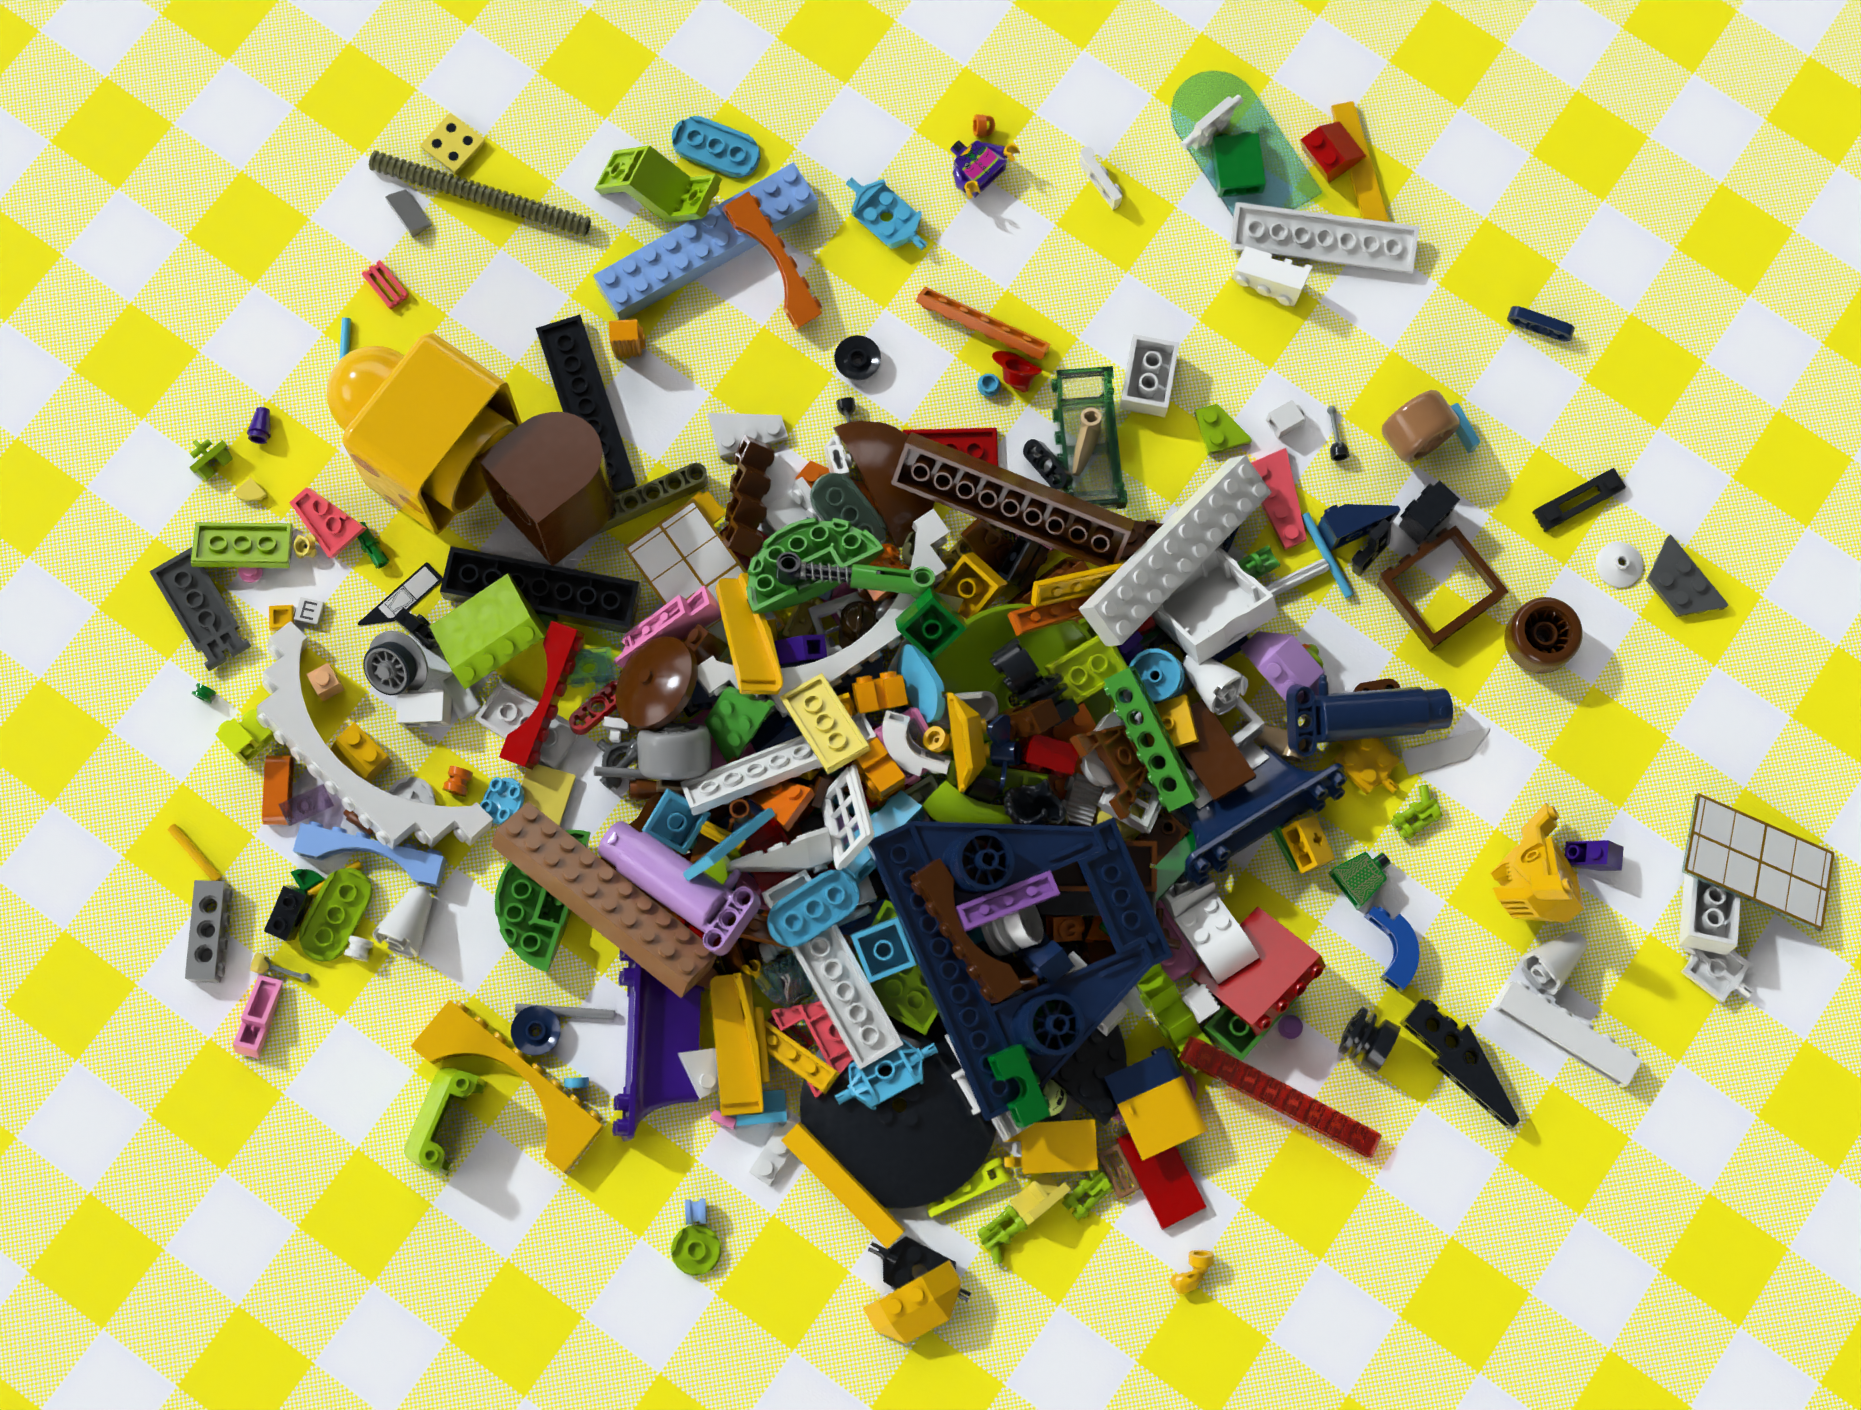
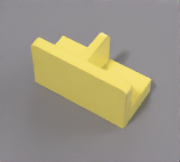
[1010,1173,1071,1225]

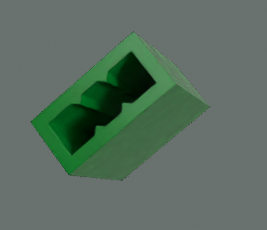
[1210,132,1266,197]

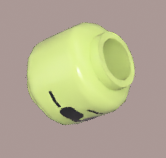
[1041,1079,1067,1116]

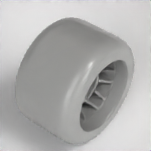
[637,723,712,780]

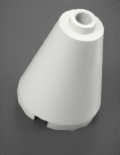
[1183,654,1248,715]
[372,886,433,957]
[1520,931,1587,995]

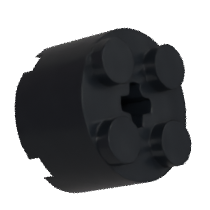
[989,637,1043,694]

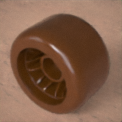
[1504,597,1583,674]

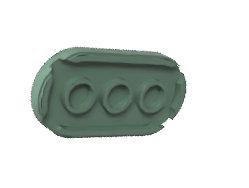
[810,473,887,544]

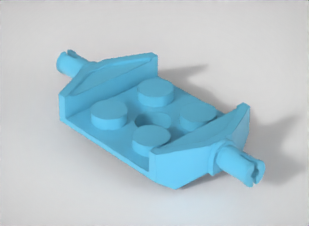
[846,177,928,251]
[834,1038,938,1110]

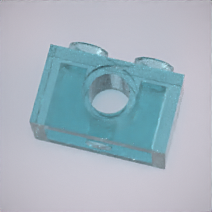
[566,646,615,688]

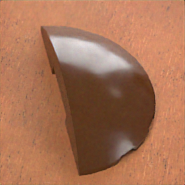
[833,421,935,549]

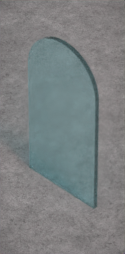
[1171,71,1323,217]

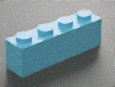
[833,790,925,884]

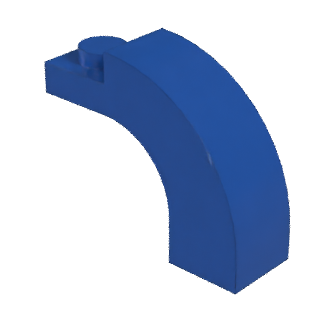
[1364,906,1420,993]

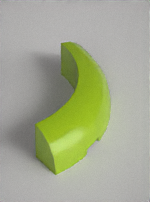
[922,781,1014,824]

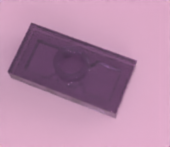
[278,784,334,826]

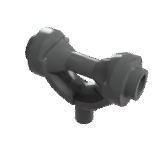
[597,738,638,790]

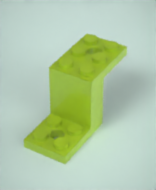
[594,145,722,223]

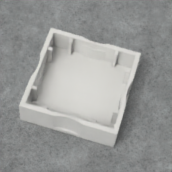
[1151,547,1277,665]

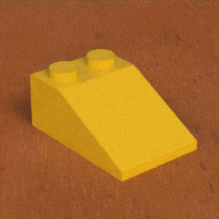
[935,552,1008,619]

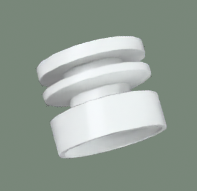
[981,905,1043,957]

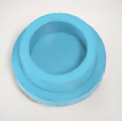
[977,374,1001,397]

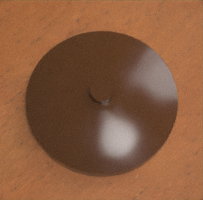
[616,636,698,730]

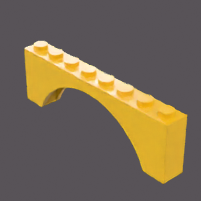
[410,999,604,1174]

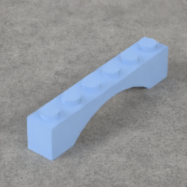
[293,821,447,889]

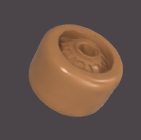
[1381,390,1460,463]

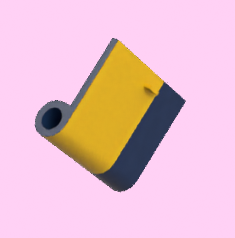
[1104,1046,1208,1161]

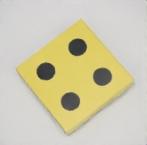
[420,113,486,175]

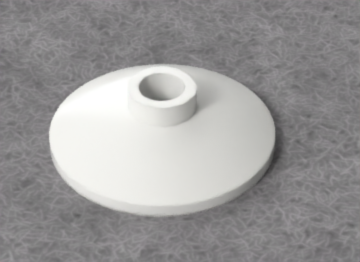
[1595,542,1643,588]

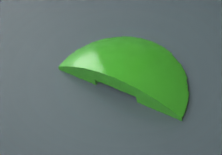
[746,518,884,614]
[495,830,591,973]

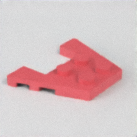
[771,1001,853,1098]

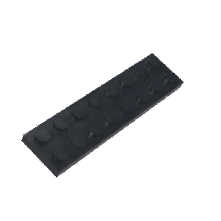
[536,314,637,493]

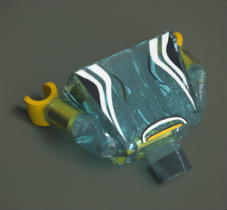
[742,953,814,1008]

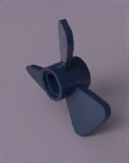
[986,715,1027,794]

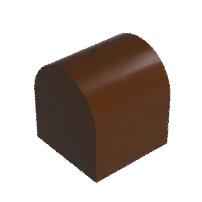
[476,412,615,566]

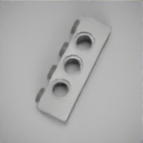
[185,880,233,983]

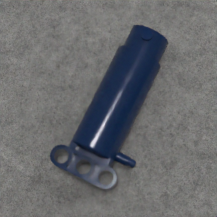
[1286,675,1453,757]

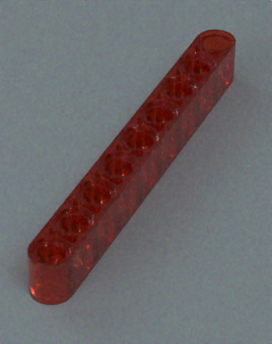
[1178,1036,1382,1159]

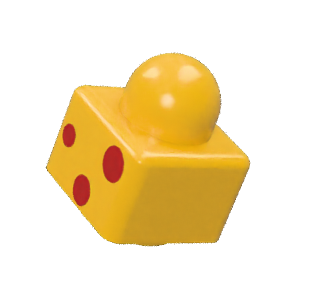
[326,333,522,534]

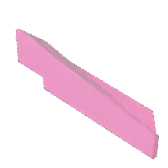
[614,586,722,668]

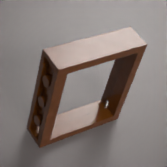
[1377,525,1509,652]

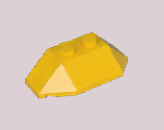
[946,692,990,793]
[863,1260,962,1343]

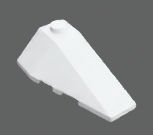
[726,826,833,874]

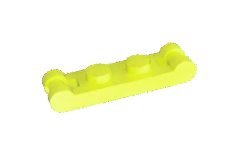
[927,1156,1011,1218]

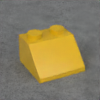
[330,722,393,783]

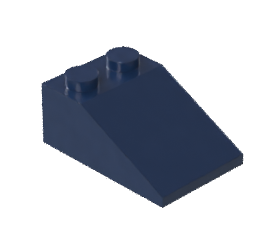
[1317,504,1401,551]

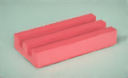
[361,260,409,310]

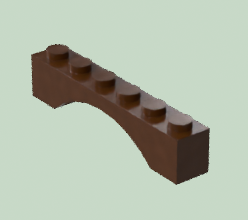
[910,858,1023,1003]

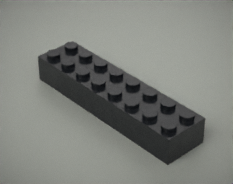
[440,546,642,634]

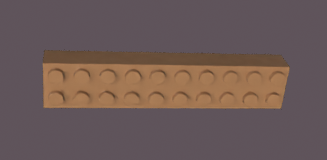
[491,801,717,998]

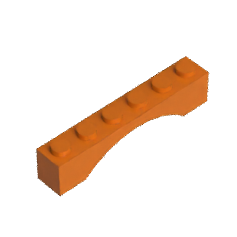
[722,191,822,330]

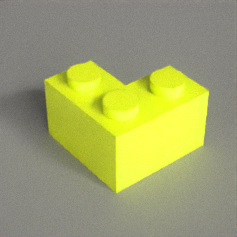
[215,708,275,765]

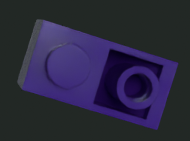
[774,634,827,665]
[1565,840,1624,871]

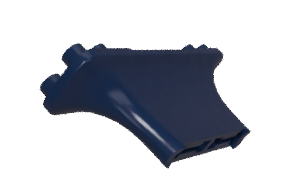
[1179,745,1347,886]

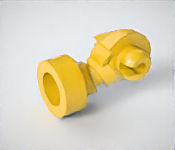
[923,726,953,753]
[1170,1250,1214,1294]

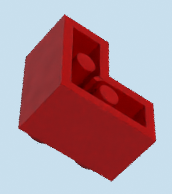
[1021,734,1079,778]

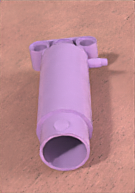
[598,821,761,956]

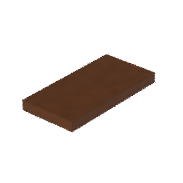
[1178,699,1256,803]

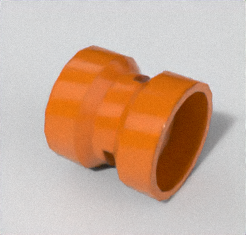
[442,766,473,797]

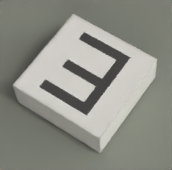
[294,597,325,626]

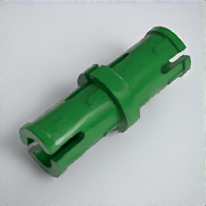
[357,522,389,569]

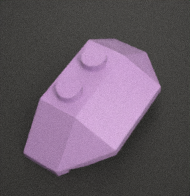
[1240,631,1325,719]

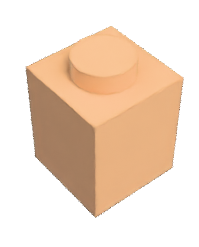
[307,663,345,701]

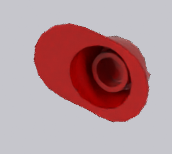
[992,351,1042,392]

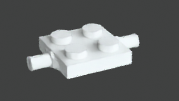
[1180,95,1243,150]
[1679,945,1754,1003]

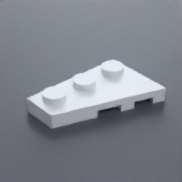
[707,413,788,459]
[678,1048,719,1099]

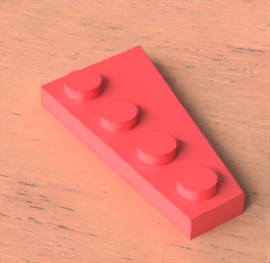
[1251,448,1307,551]

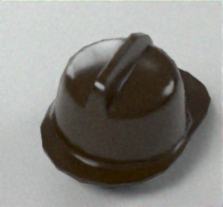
[838,601,878,649]

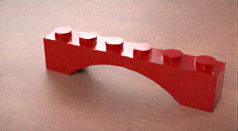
[499,621,585,770]

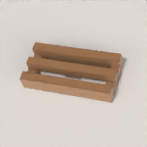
[1097,1143,1141,1200]

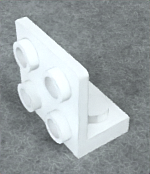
[765,477,822,532]

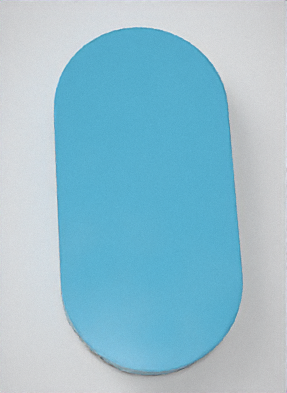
[672,116,760,178]
[897,644,946,723]
[767,870,860,947]

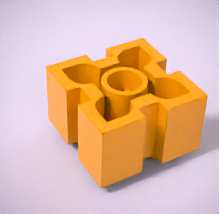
[851,671,908,714]
[851,738,905,807]

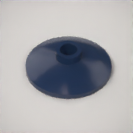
[511,1006,561,1056]

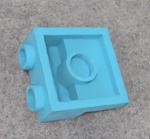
[642,788,710,855]

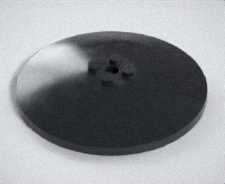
[800,1014,997,1209]

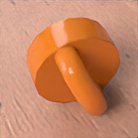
[973,114,995,138]

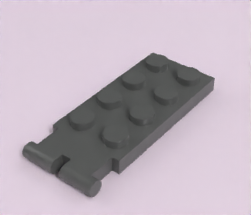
[149,547,252,671]

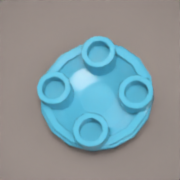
[480,777,524,825]

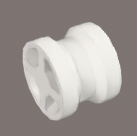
[344,936,374,962]

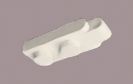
[748,1118,797,1186]

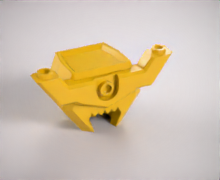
[1490,803,1584,923]

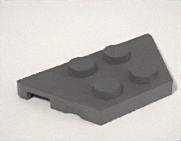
[1646,534,1729,617]

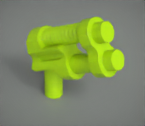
[1390,785,1443,840]
[1062,1170,1113,1221]
[977,1205,1028,1265]

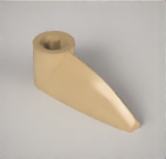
[1072,408,1102,477]
[1241,720,1306,762]

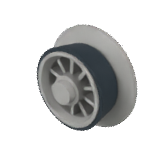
[363,631,428,696]

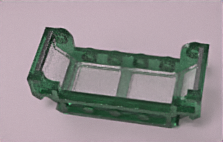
[1051,366,1128,509]

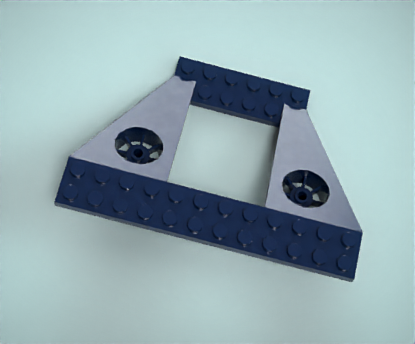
[867,817,1173,1121]

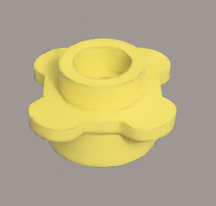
[293,534,317,559]

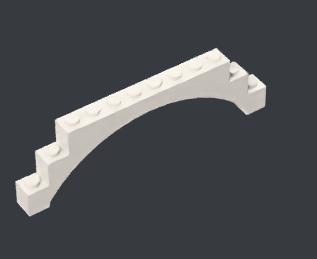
[697,509,950,718]
[256,621,493,849]

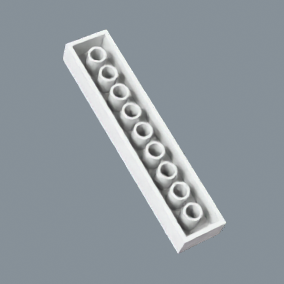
[1079,455,1272,646]

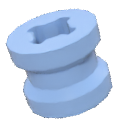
[685,1198,707,1225]

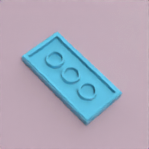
[683,808,776,881]

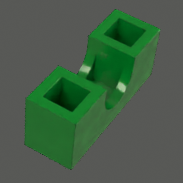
[987,1044,1051,1128]

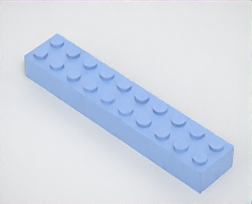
[593,162,818,320]

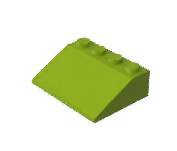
[429,573,548,690]

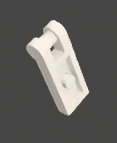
[1079,146,1122,210]

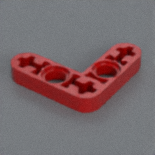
[569,680,640,735]

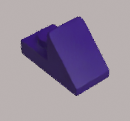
[1116,630,1145,666]

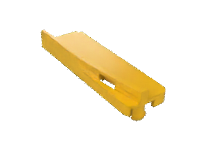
[715,573,783,695]
[710,973,764,1116]

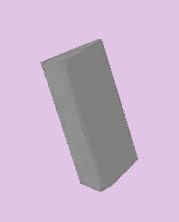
[385,189,432,238]

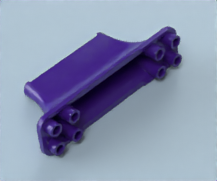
[612,950,704,1141]

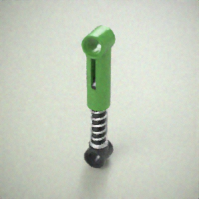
[776,552,935,599]

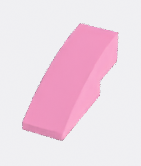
[233,975,283,1059]

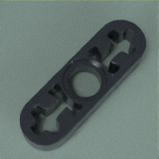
[1023,439,1073,492]

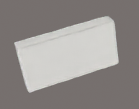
[437,671,481,721]

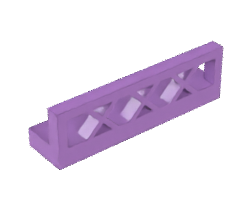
[956,871,1060,932]

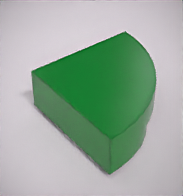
[290,869,325,891]

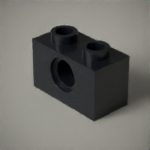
[264,885,314,941]

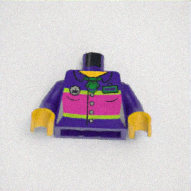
[950,140,1021,199]

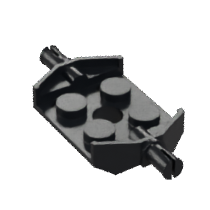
[868,1236,971,1303]

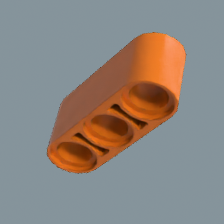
[262,755,294,825]

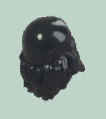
[1003,779,1069,826]

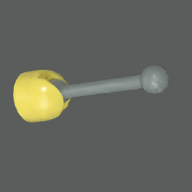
[250,952,311,983]

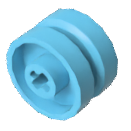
[1129,648,1186,704]

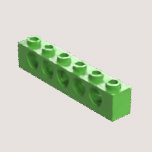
[1104,665,1200,812]

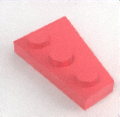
[289,487,367,558]

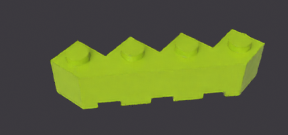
[1135,963,1218,1074]

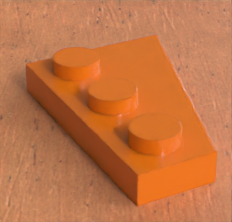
[746,780,815,832]

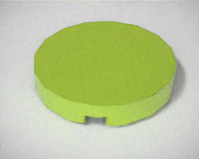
[671,1224,721,1276]

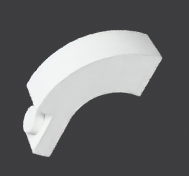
[882,710,951,776]

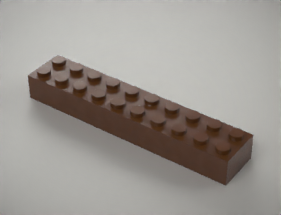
[891,432,1135,567]

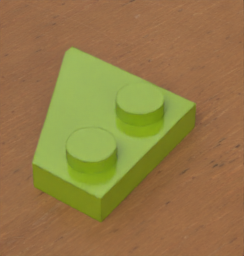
[1194,404,1252,455]

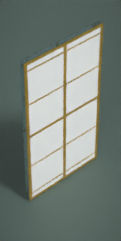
[623,498,786,665]
[1682,793,1835,932]

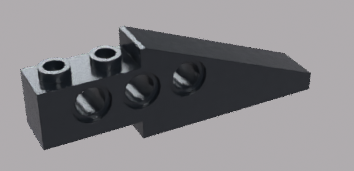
[1399,999,1520,1129]

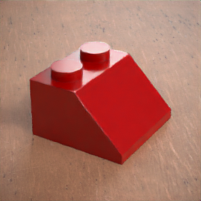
[1300,121,1366,184]

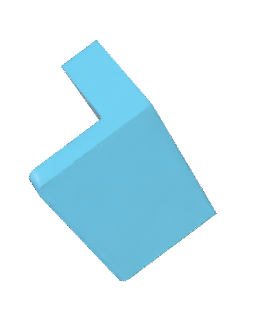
[736,1089,787,1126]

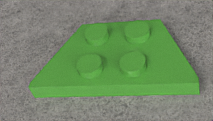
[704,686,775,763]

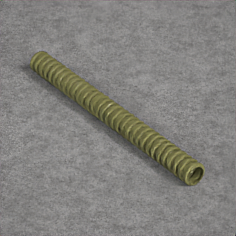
[369,150,591,237]

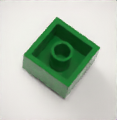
[895,587,967,662]

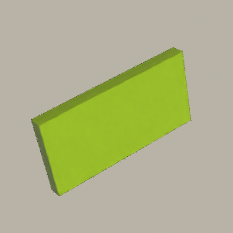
[191,522,293,568]

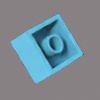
[851,916,917,983]

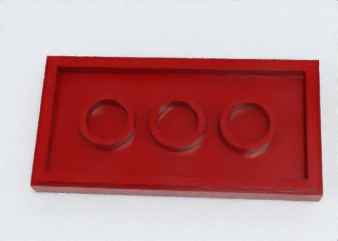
[903,427,998,466]
[1116,1133,1207,1230]

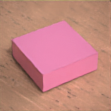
[710,1110,737,1130]

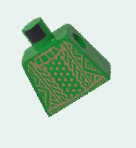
[1328,852,1391,910]

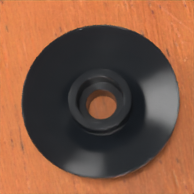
[834,335,881,380]

